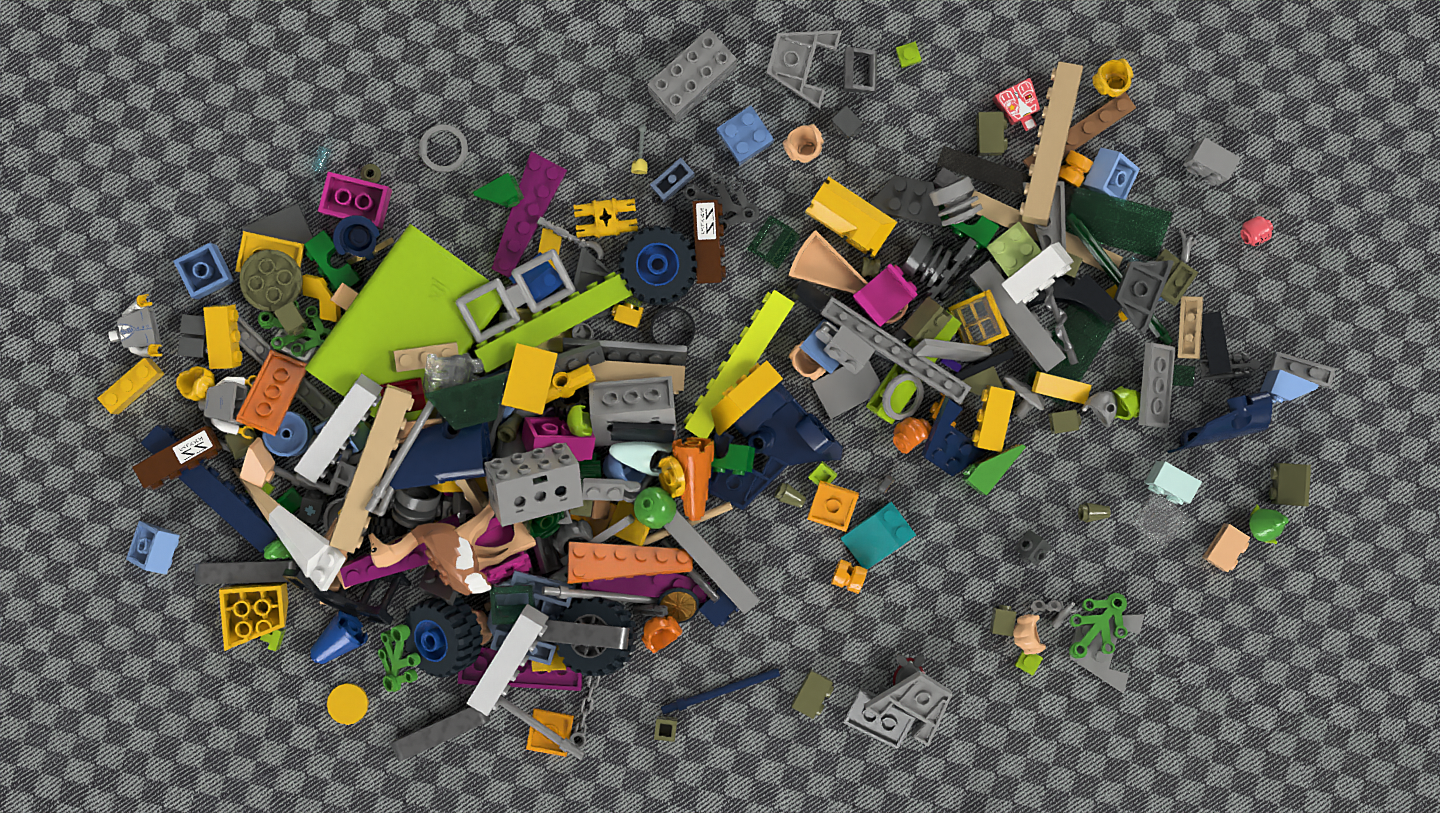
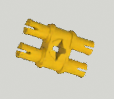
[573,198,638,238]

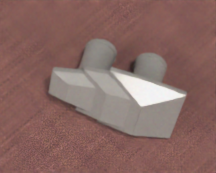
[1003,374,1045,419]

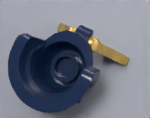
[333,215,394,265]

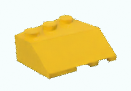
[711,360,783,436]
[219,582,288,651]

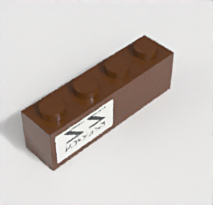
[693,200,726,284]
[132,426,223,490]

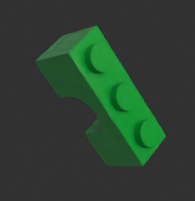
[939,204,999,249]
[304,230,364,293]
[711,443,755,476]

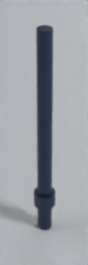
[661,668,780,715]

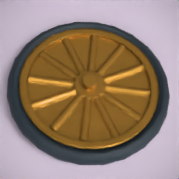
[656,588,700,624]

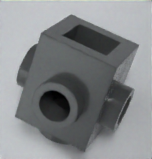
[1014,529,1052,566]

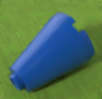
[310,611,368,664]

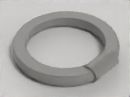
[419,124,468,173]
[882,373,924,420]

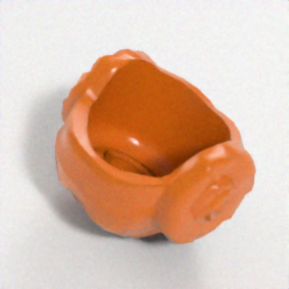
[893,417,932,454]
[641,616,682,653]

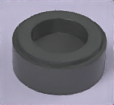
[877,474,895,495]

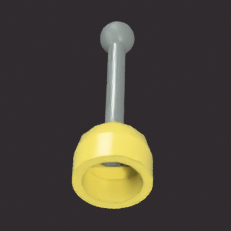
[631,124,648,174]

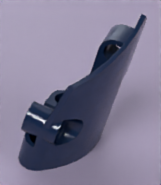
[732,382,843,466]

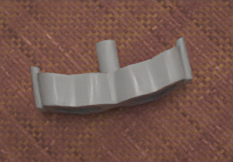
[1030,599,1063,612]

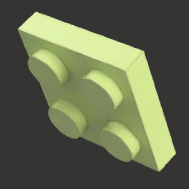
[986,222,1042,278]

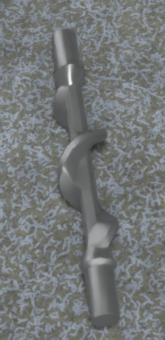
[1044,285,1079,365]

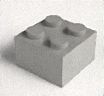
[1183,137,1241,186]

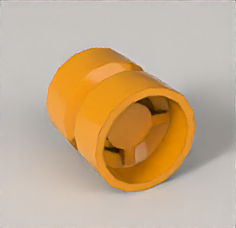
[1058,150,1094,188]
[831,559,868,594]

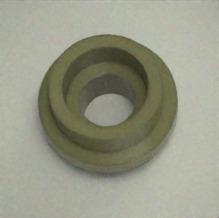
[360,164,381,183]

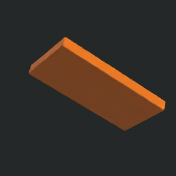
[236,350,307,436]

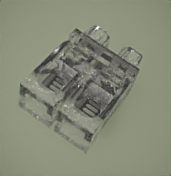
[423,353,484,399]

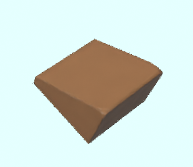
[591,500,611,520]

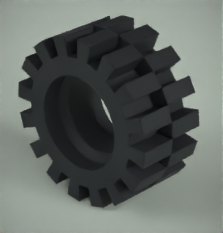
[552,387,590,422]
[369,516,407,536]

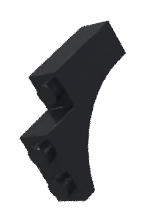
[1027,273,1122,326]

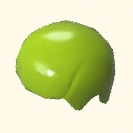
[567,405,592,437]

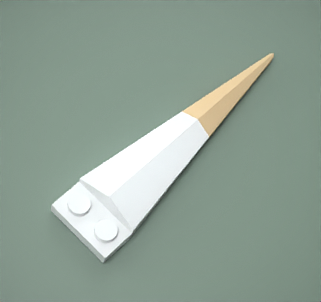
[232,468,346,591]

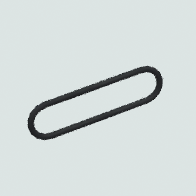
[939,248,989,302]

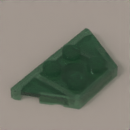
[425,373,506,430]

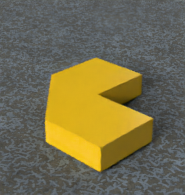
[302,274,341,322]

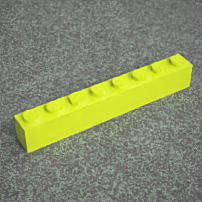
[684,290,795,438]

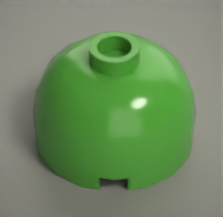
[633,487,676,529]

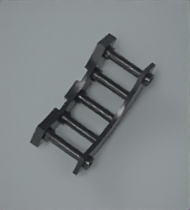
[282,533,412,625]

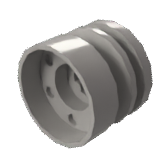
[929,176,983,226]

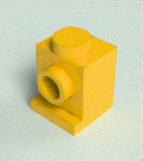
[611,302,644,329]

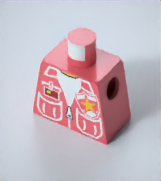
[992,78,1040,131]

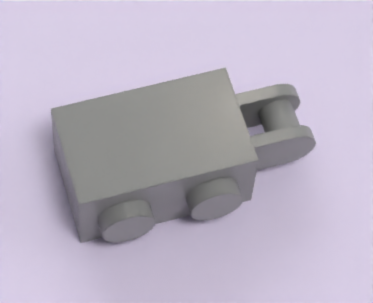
[815,322,876,375]

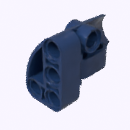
[1167,391,1272,453]
[389,415,493,490]

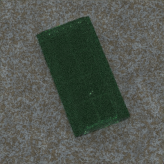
[1065,187,1172,258]
[1022,304,1115,407]

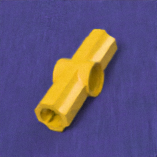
[545,363,596,404]

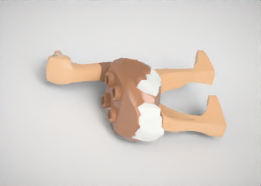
[369,477,536,595]

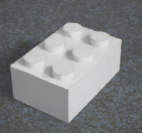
[1001,242,1074,304]

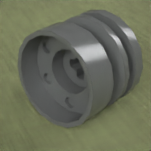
[901,233,953,288]
[392,485,442,529]

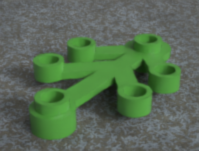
[258,301,332,357]
[1069,593,1128,659]
[378,624,421,692]

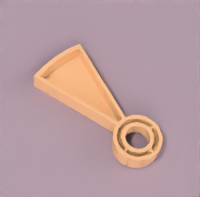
[788,230,908,324]

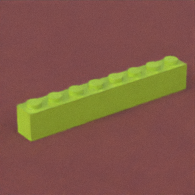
[474,271,633,373]

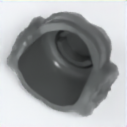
[552,519,593,556]

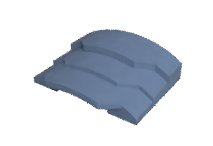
[487,570,575,665]

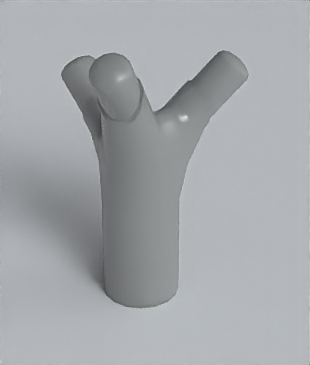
[1179,230,1197,262]
[1051,601,1077,629]

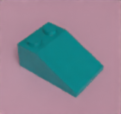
[841,501,916,569]

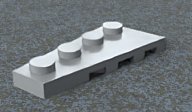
[1022,181,1066,251]

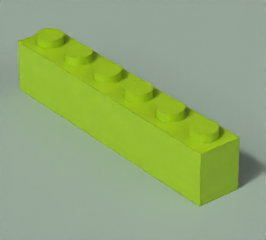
[866,310,962,424]

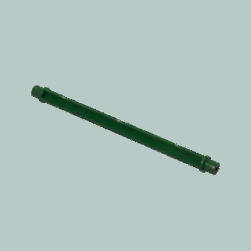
[1065,212,1173,345]

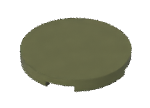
[239,250,303,312]

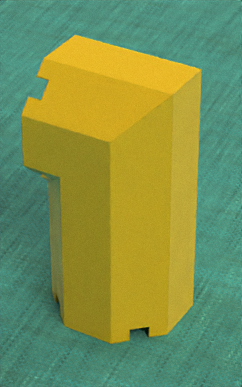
[805,176,897,258]

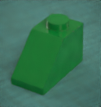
[473,173,524,208]

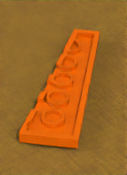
[567,542,693,584]

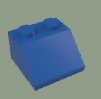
[509,252,564,303]

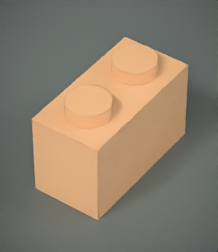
[1202,523,1250,572]

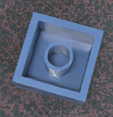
[717,106,774,166]
[173,242,235,300]

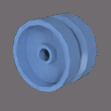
[262,412,314,456]

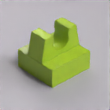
[260,628,286,651]

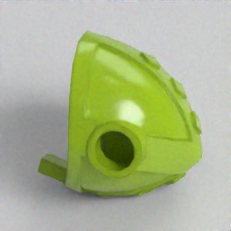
[1111,386,1141,420]

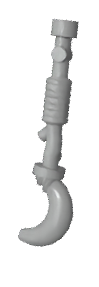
[537,216,604,260]

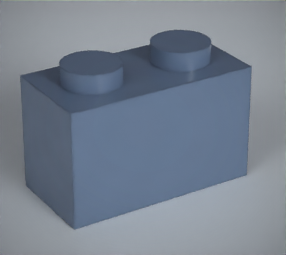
[650,158,695,203]

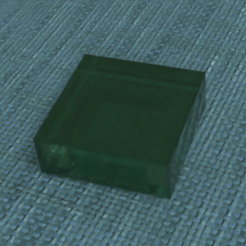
[1172,365,1195,387]

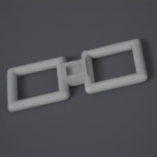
[456,249,575,343]
[296,435,394,516]

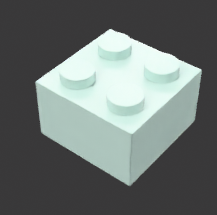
[1144,461,1202,505]

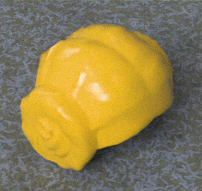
[1092,58,1134,97]
[176,366,215,401]

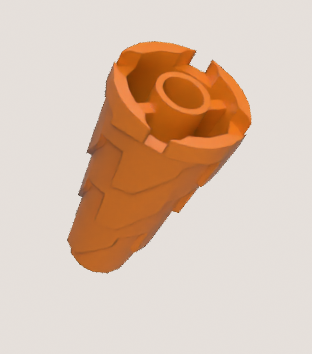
[672,437,714,521]

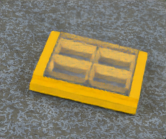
[948,289,1010,346]

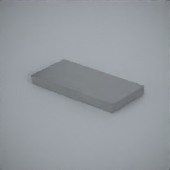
[1138,342,1175,428]

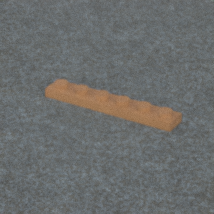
[1023,92,1136,170]

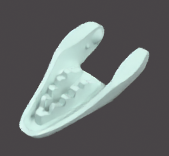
[609,441,672,477]

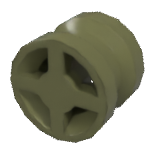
[860,257,880,279]

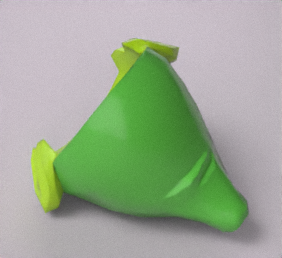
[1249,504,1289,544]

